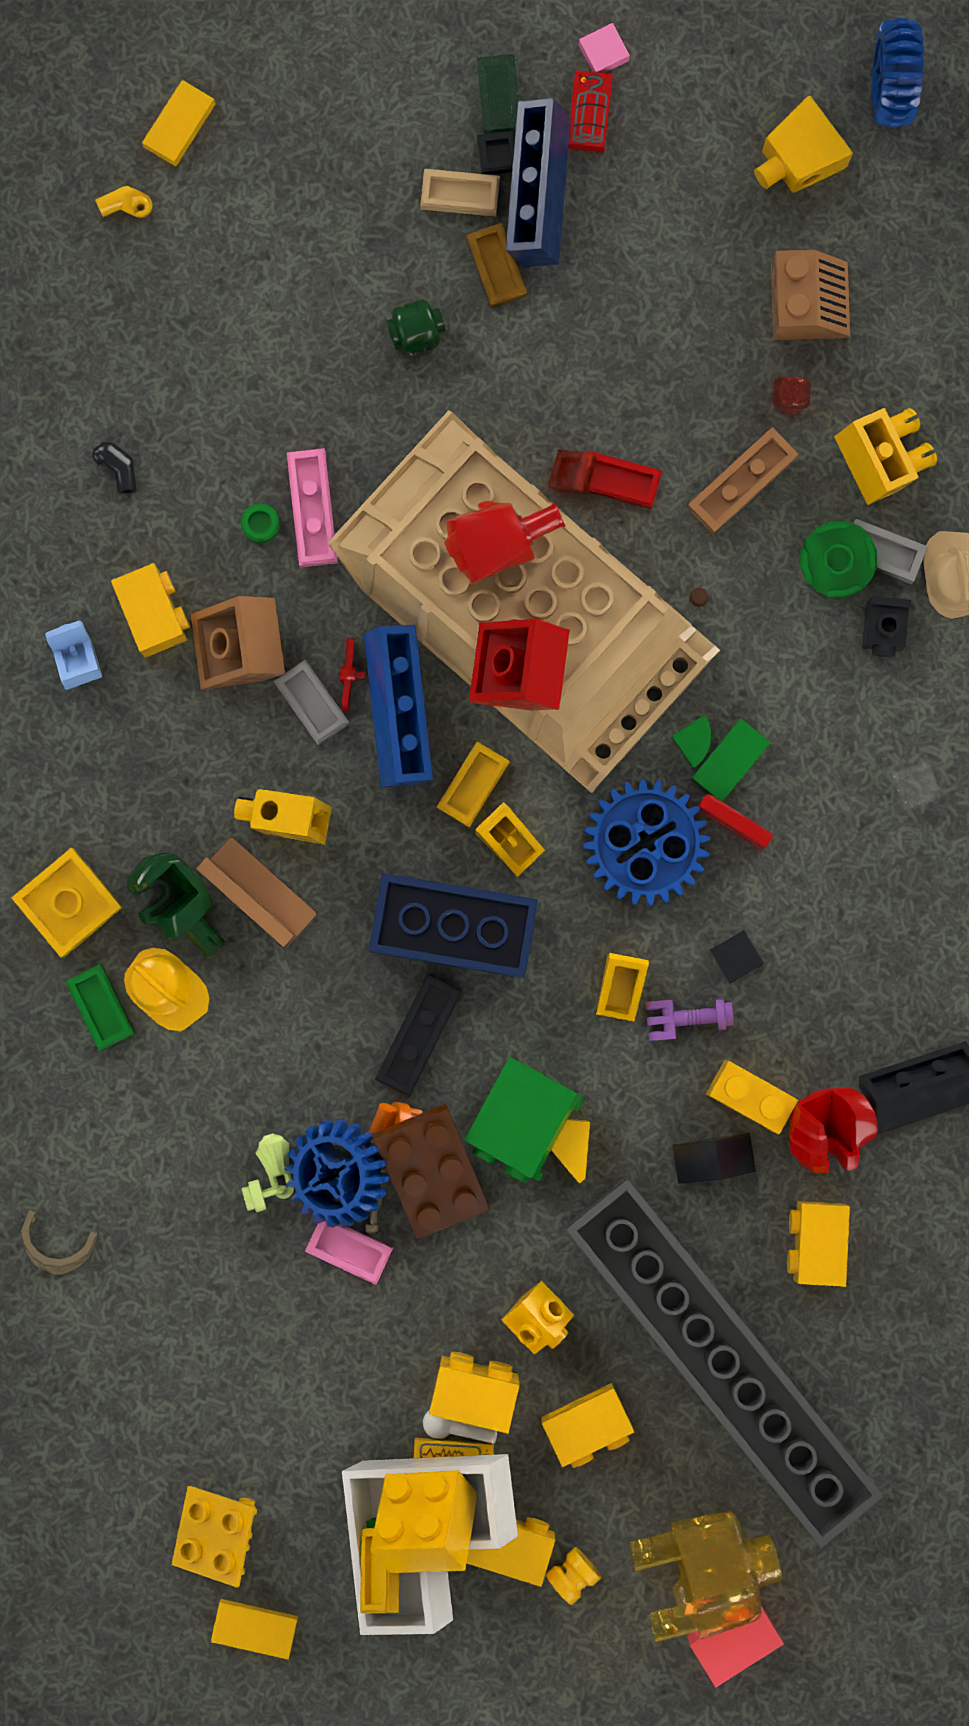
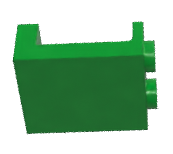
[464,1057,585,1183]

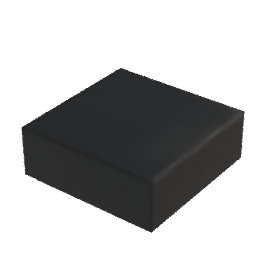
[477,131,515,175]
[709,930,764,984]

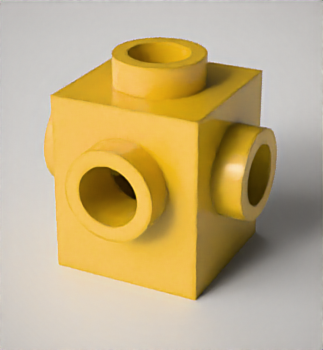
[502,1280,574,1355]

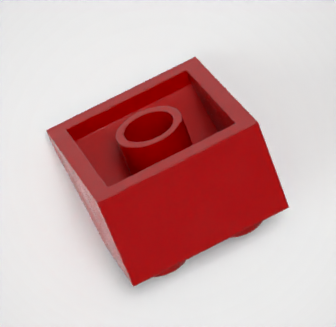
[469,619,570,711]

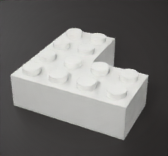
[342,1454,518,1635]

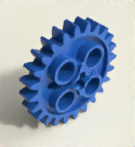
[583,779,710,906]

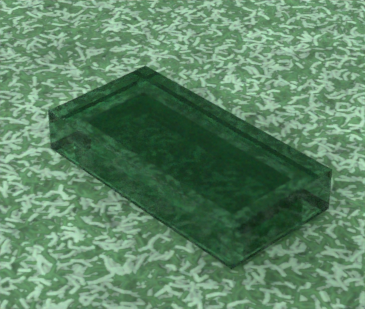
[477,54,519,134]

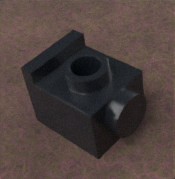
[862,596,911,657]

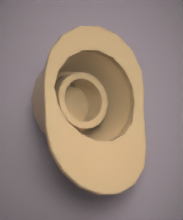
[923,531,969,619]

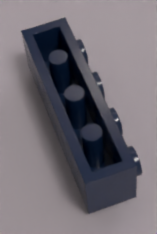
[506,98,571,267]

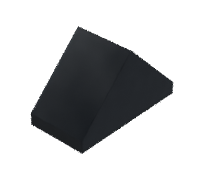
[672,1133,756,1184]

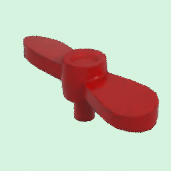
[340,638,365,711]

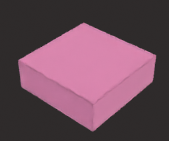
[579,23,630,73]

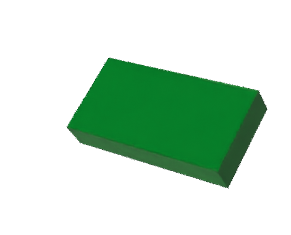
[691,718,771,802]
[65,964,136,1051]

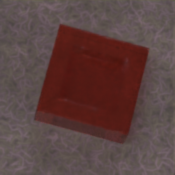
[548,450,597,494]

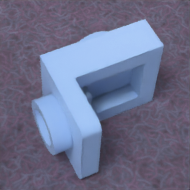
[45,621,102,690]

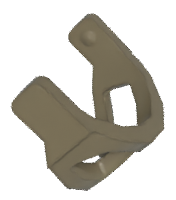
[21,1210,98,1275]

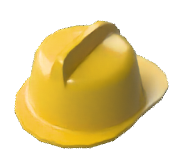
[124,948,210,1031]

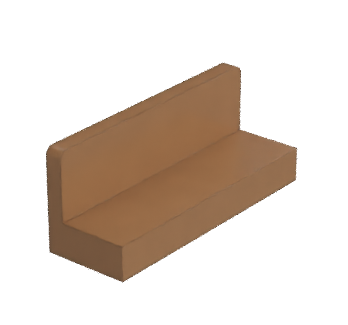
[196,838,316,949]

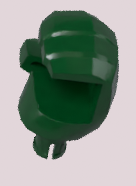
[127,853,225,958]

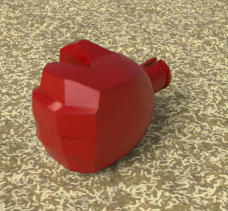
[444,501,565,584]
[788,1087,878,1173]

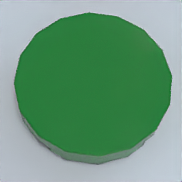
[800,520,877,597]

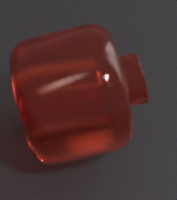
[772,377,812,415]

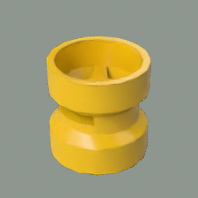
[546,1547,602,1605]

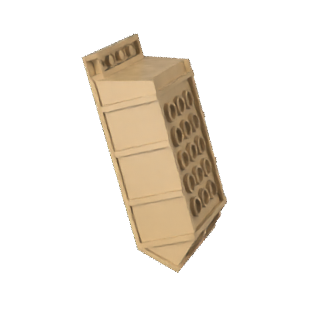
[327,410,720,793]

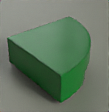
[671,715,711,769]

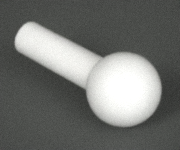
[423,1410,497,1444]

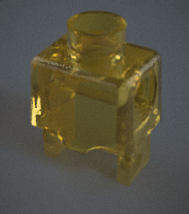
[630,1511,782,1642]

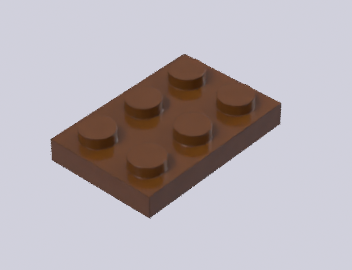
[372,1104,490,1240]

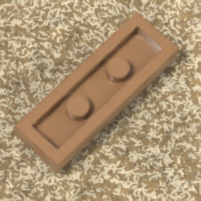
[687,427,799,535]

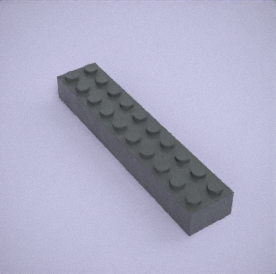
[564,1177,884,1548]

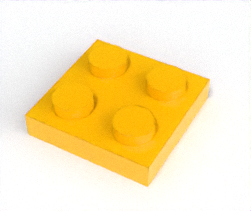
[11,848,123,958]

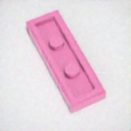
[287,448,338,568]

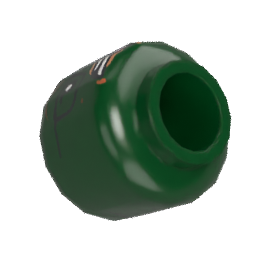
[386,299,446,356]

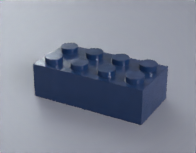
[368,873,538,979]

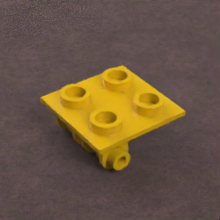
[171,1486,257,1588]

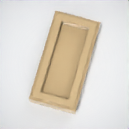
[420,169,500,217]

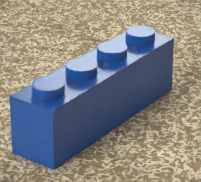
[364,624,433,788]

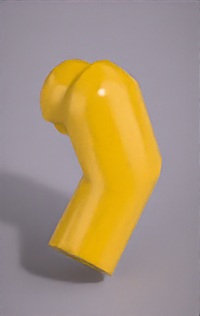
[95,186,152,218]

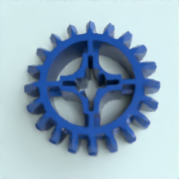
[872,18,924,127]
[284,1119,390,1228]

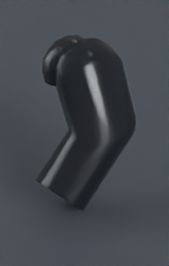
[92,442,137,494]

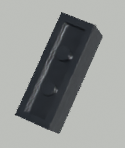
[859,1041,969,1134]

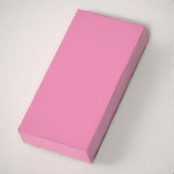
[305,1220,393,1285]

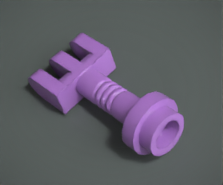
[645,999,734,1041]

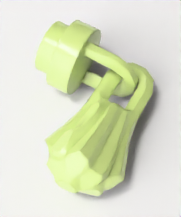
[242,1133,294,1213]

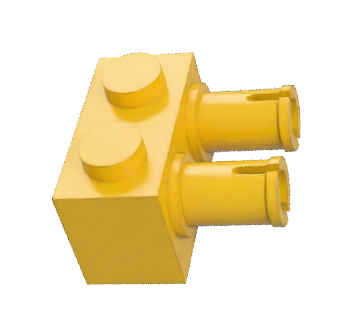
[834,408,937,505]

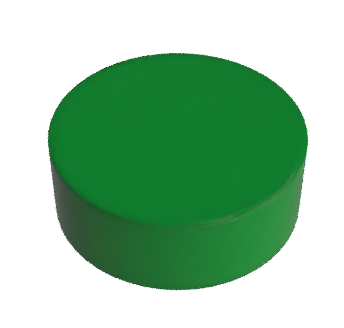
[241,503,280,544]

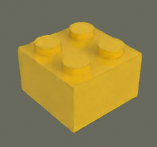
[429,1352,519,1434]
[370,1470,478,1573]

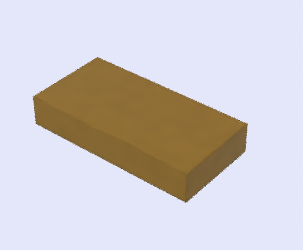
[466,223,527,308]

